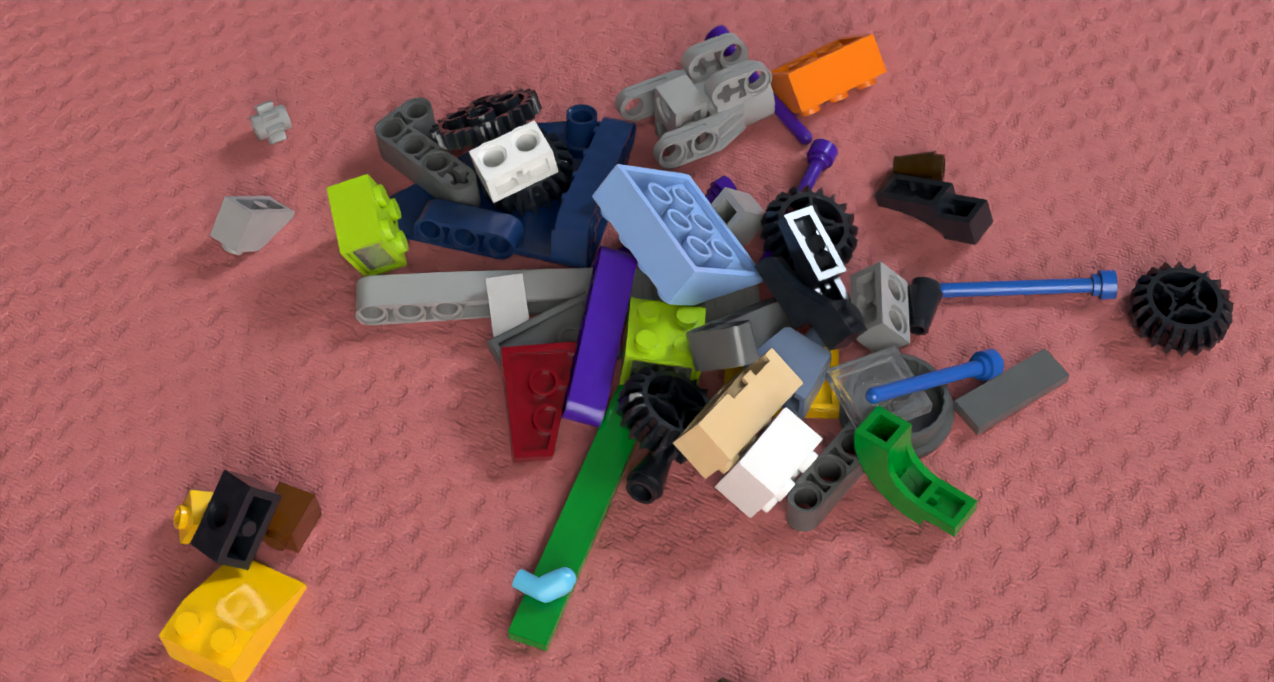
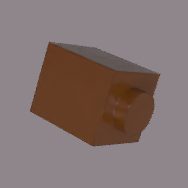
[263,481,321,553]

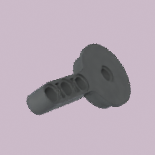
[785,353,954,532]

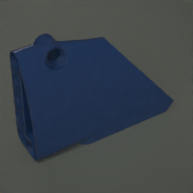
[389,104,636,268]

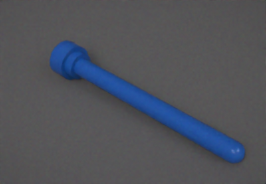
[940,269,1118,300]
[865,349,1004,404]

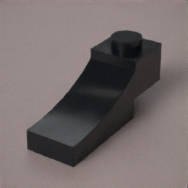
[874,173,994,245]
[777,206,851,327]
[755,256,867,351]

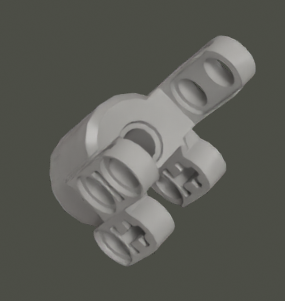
[615,33,775,169]

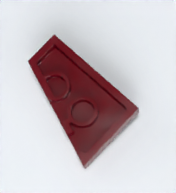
[500,341,577,463]

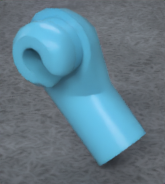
[512,567,576,603]

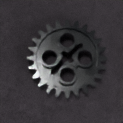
[429,88,542,151]

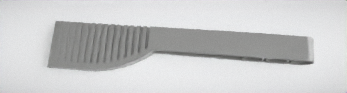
[355,268,760,325]

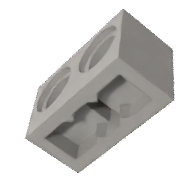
[655,74,707,155]
[850,261,910,356]

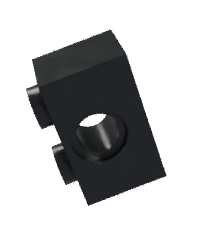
[191,469,282,571]

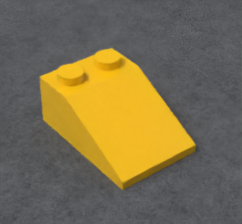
[159,560,307,682]

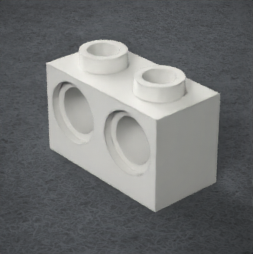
[469,120,559,203]

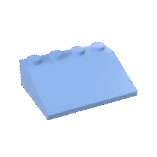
[592,164,763,306]

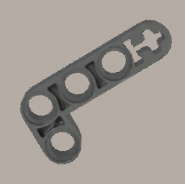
[374,97,481,207]
[685,297,797,372]

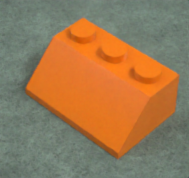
[770,33,887,117]

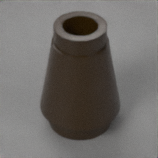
[893,150,945,181]

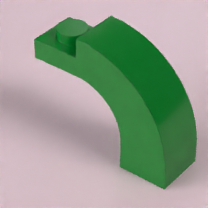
[854,405,978,537]

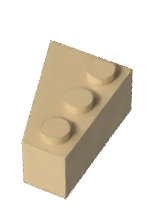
[673,348,803,479]

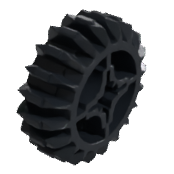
[478,127,574,217]
[760,185,859,273]
[1128,261,1234,357]
[616,364,711,464]

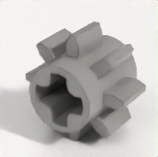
[249,100,292,145]

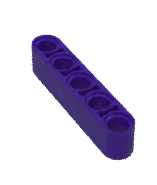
[561,246,637,428]

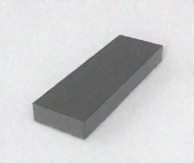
[954,349,1069,435]

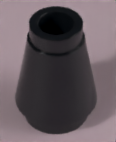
[908,277,943,335]
[626,451,673,504]

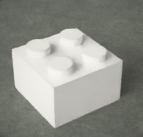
[715,407,822,518]

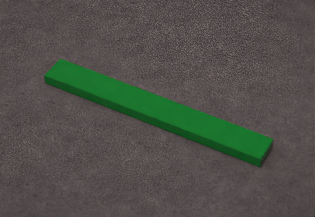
[508,371,638,652]

